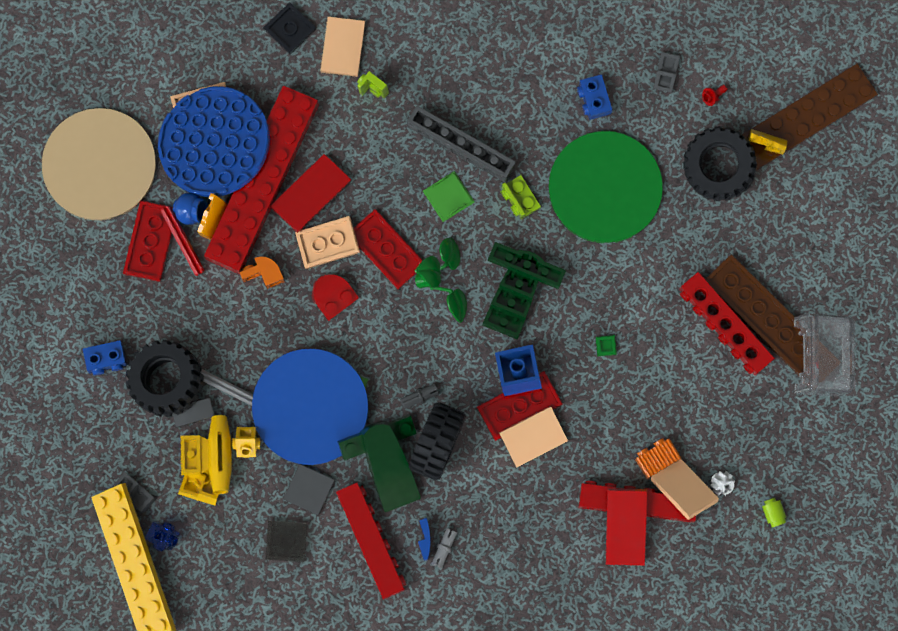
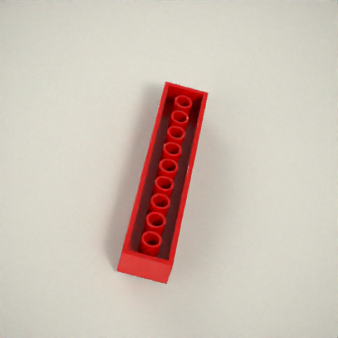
[204,85,319,275]

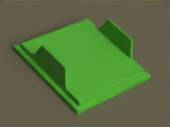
[423,171,475,222]

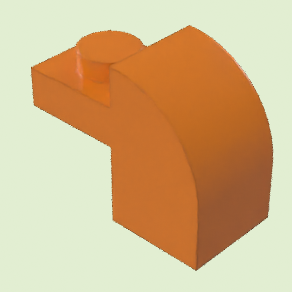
[239,257,285,289]

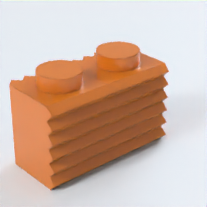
[635,438,681,480]

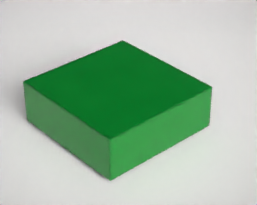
[595,335,617,357]

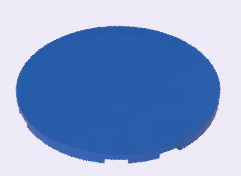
[158,86,270,197]
[252,349,368,465]

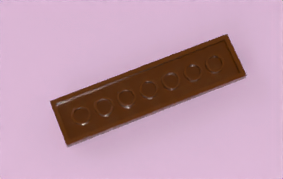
[742,64,878,171]
[705,254,841,390]

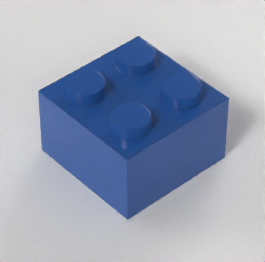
[495,344,542,396]

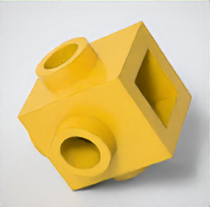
[232,427,260,458]

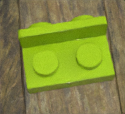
[357,71,389,99]
[500,175,541,219]

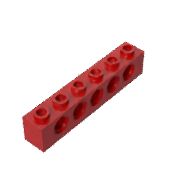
[679,272,775,376]

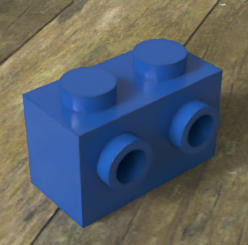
[577,74,612,120]
[83,340,127,376]

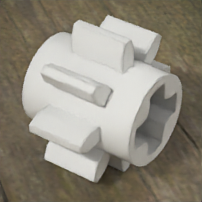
[710,471,735,496]

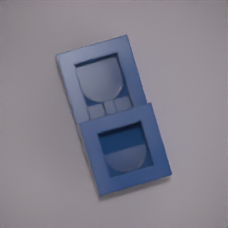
[418,518,430,561]

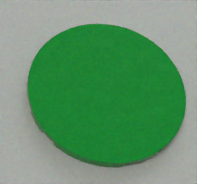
[549,131,663,243]

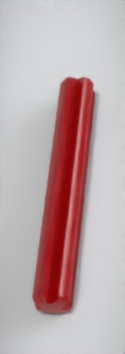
[161,206,204,276]

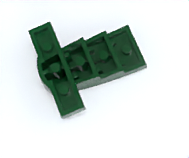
[482,242,566,340]
[337,415,421,512]

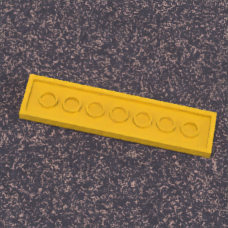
[91,483,177,631]

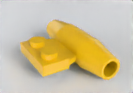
[181,415,232,494]

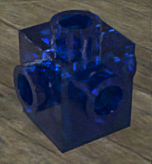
[145,521,180,551]

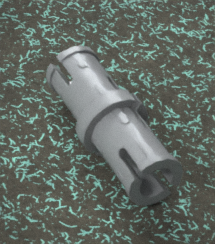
[431,528,458,569]

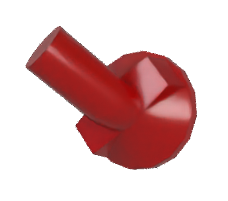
[702,84,728,106]

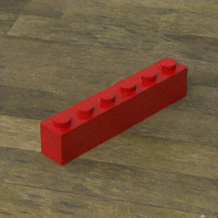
[578,481,696,523]
[336,483,406,600]

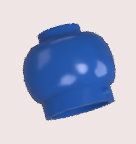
[173,193,208,225]

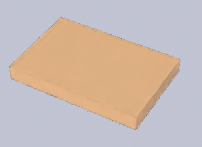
[320,17,365,77]
[295,216,360,269]
[499,406,568,467]
[651,459,719,520]

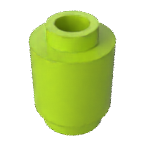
[762,498,786,528]

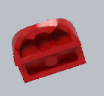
[312,274,359,321]

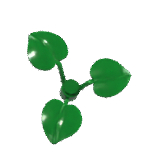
[415,237,467,323]

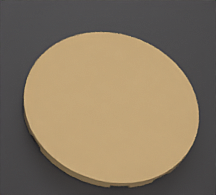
[42,108,156,220]

